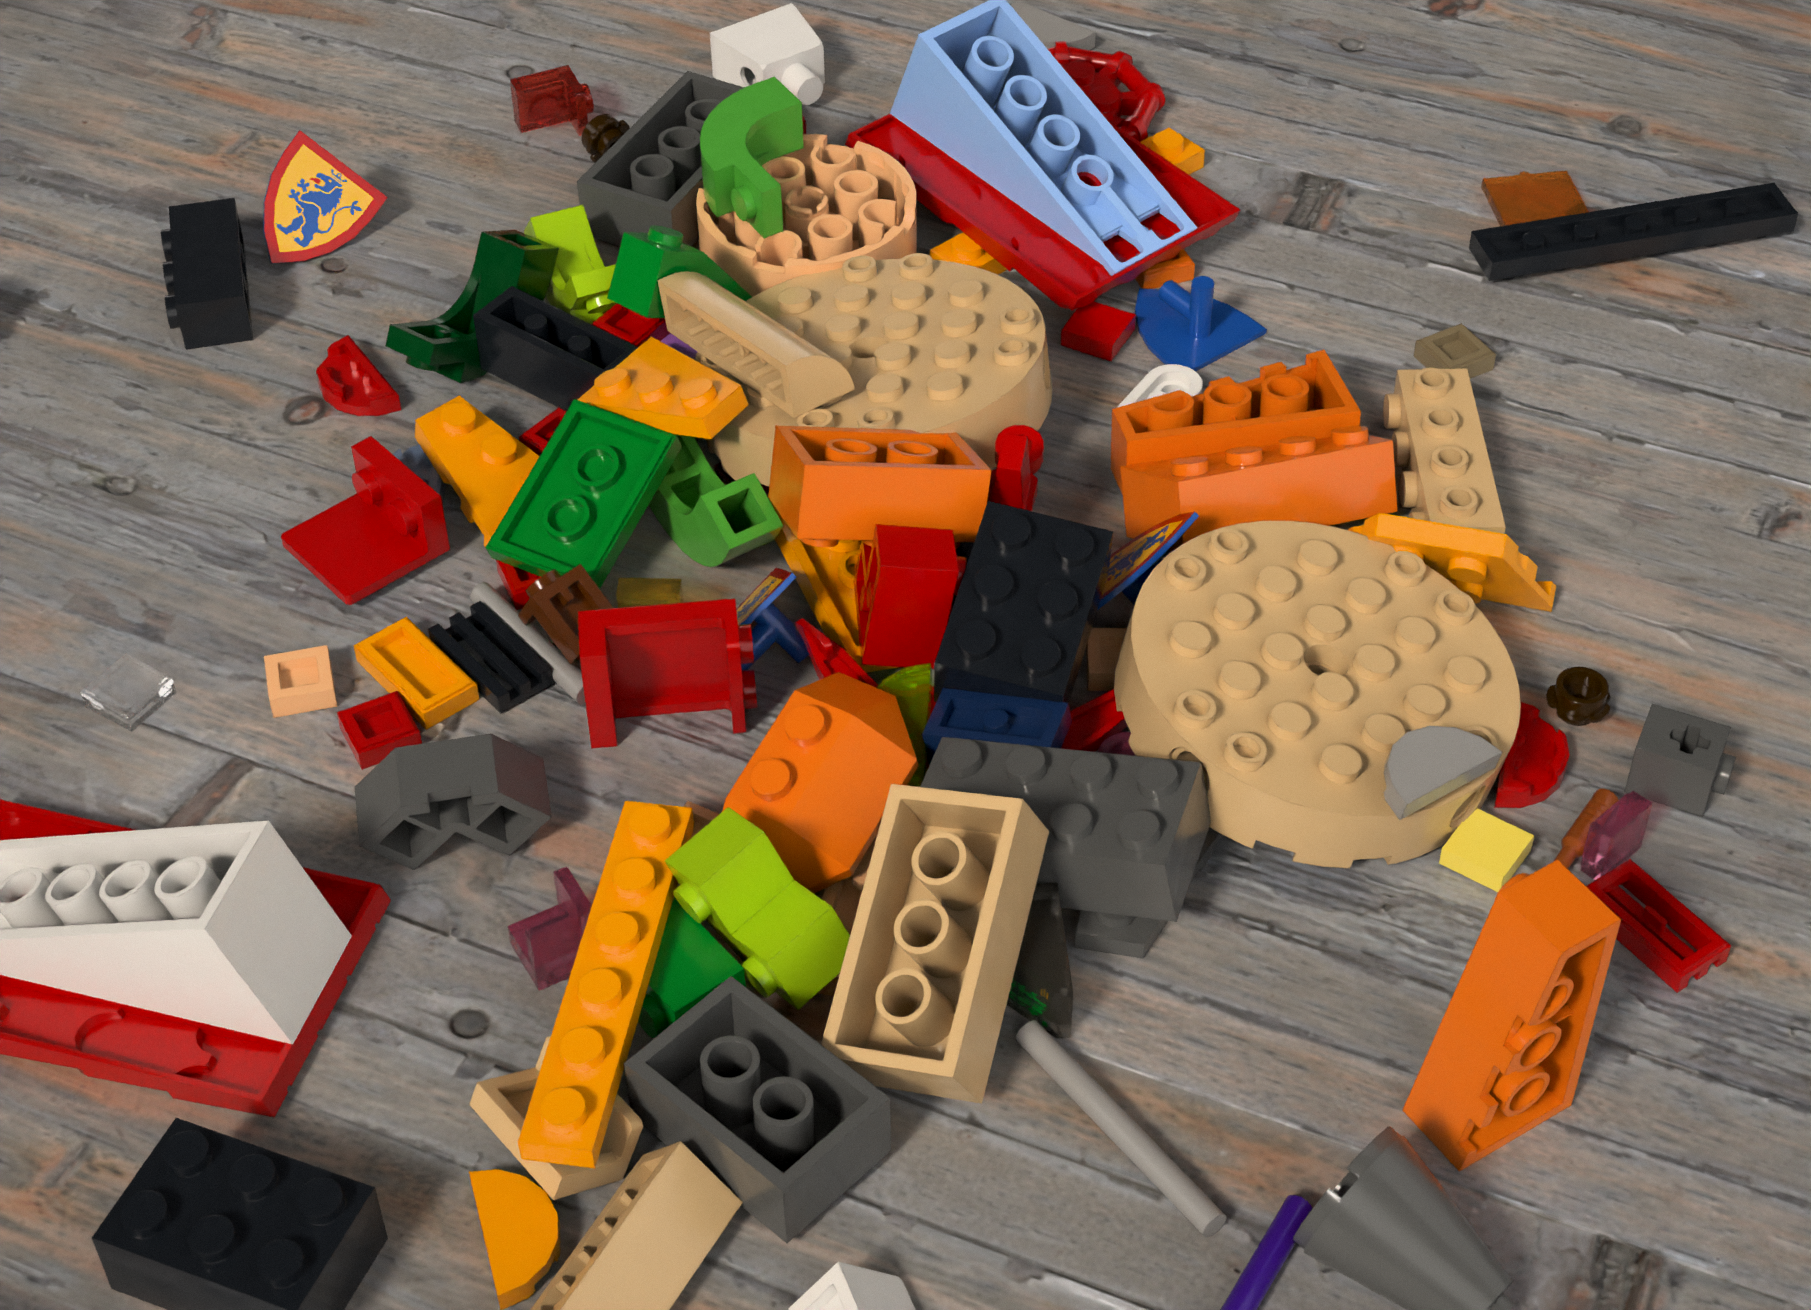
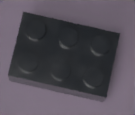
[934,501,1113,703]
[92,1118,388,1310]

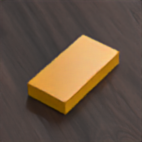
[353,616,480,730]

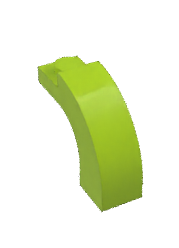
[524,205,617,324]

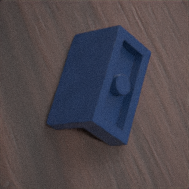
[922,688,1072,766]

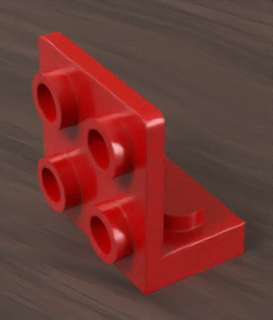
[281,436,450,605]

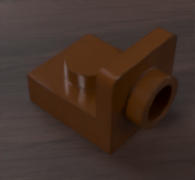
[518,564,614,664]

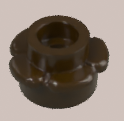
[581,114,630,163]
[1546,667,1611,726]

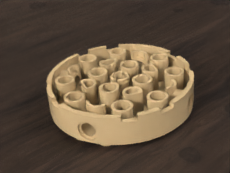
[695,253,1052,486]
[1114,521,1521,868]

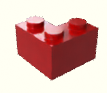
[853,524,967,669]

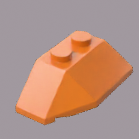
[722,672,919,893]

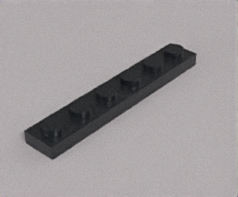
[1469,183,1798,281]

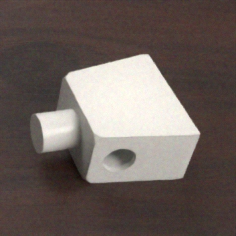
[710,3,825,105]

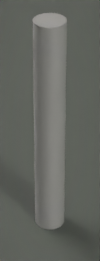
[470,582,586,705]

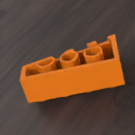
[1111,349,1361,495]
[1120,426,1398,551]

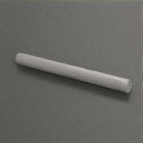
[1016,1020,1227,1237]

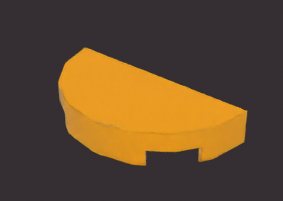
[469,1169,561,1310]

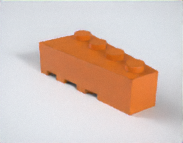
[1402,859,1621,1172]

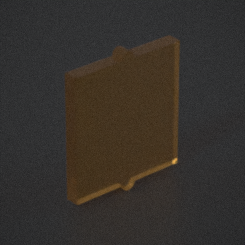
[1481,170,1589,226]

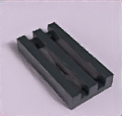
[428,601,553,714]

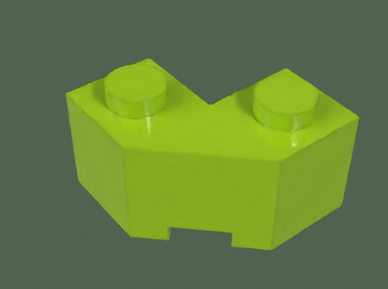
[665,807,850,1010]

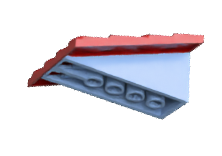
[845,0,1241,311]

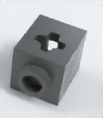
[1624,704,1736,817]

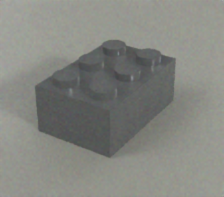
[624,976,891,1243]

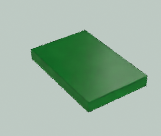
[485,399,682,589]

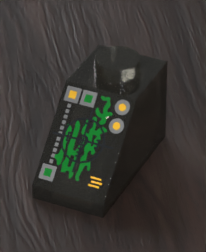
[1006,883,1073,1039]

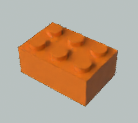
[768,425,991,549]

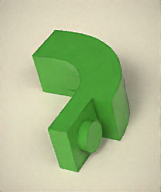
[700,76,804,238]
[649,434,784,567]

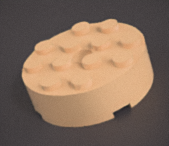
[696,134,917,297]

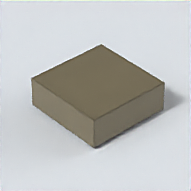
[1414,323,1496,379]

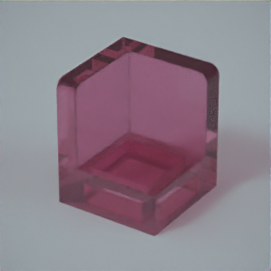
[507,866,592,991]

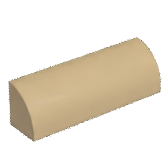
[657,271,855,418]
[531,1141,743,1310]

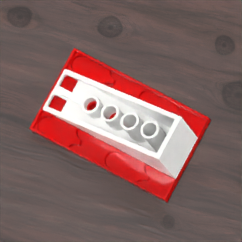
[0,799,391,1118]

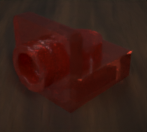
[510,65,594,136]

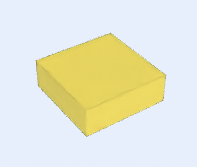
[1439,808,1534,892]

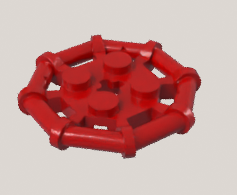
[1048,41,1165,142]

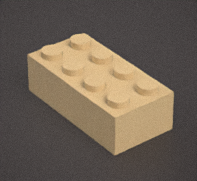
[821,784,1049,1104]

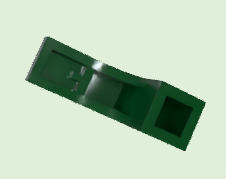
[385,230,559,383]

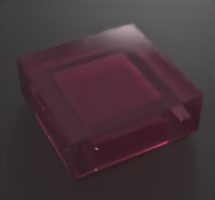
[1580,791,1653,880]

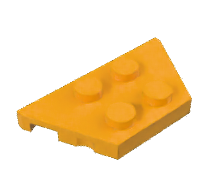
[1347,513,1556,612]

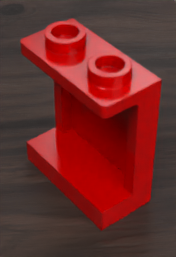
[578,598,757,749]

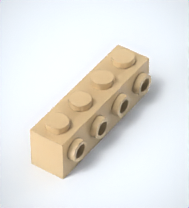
[1383,368,1506,534]

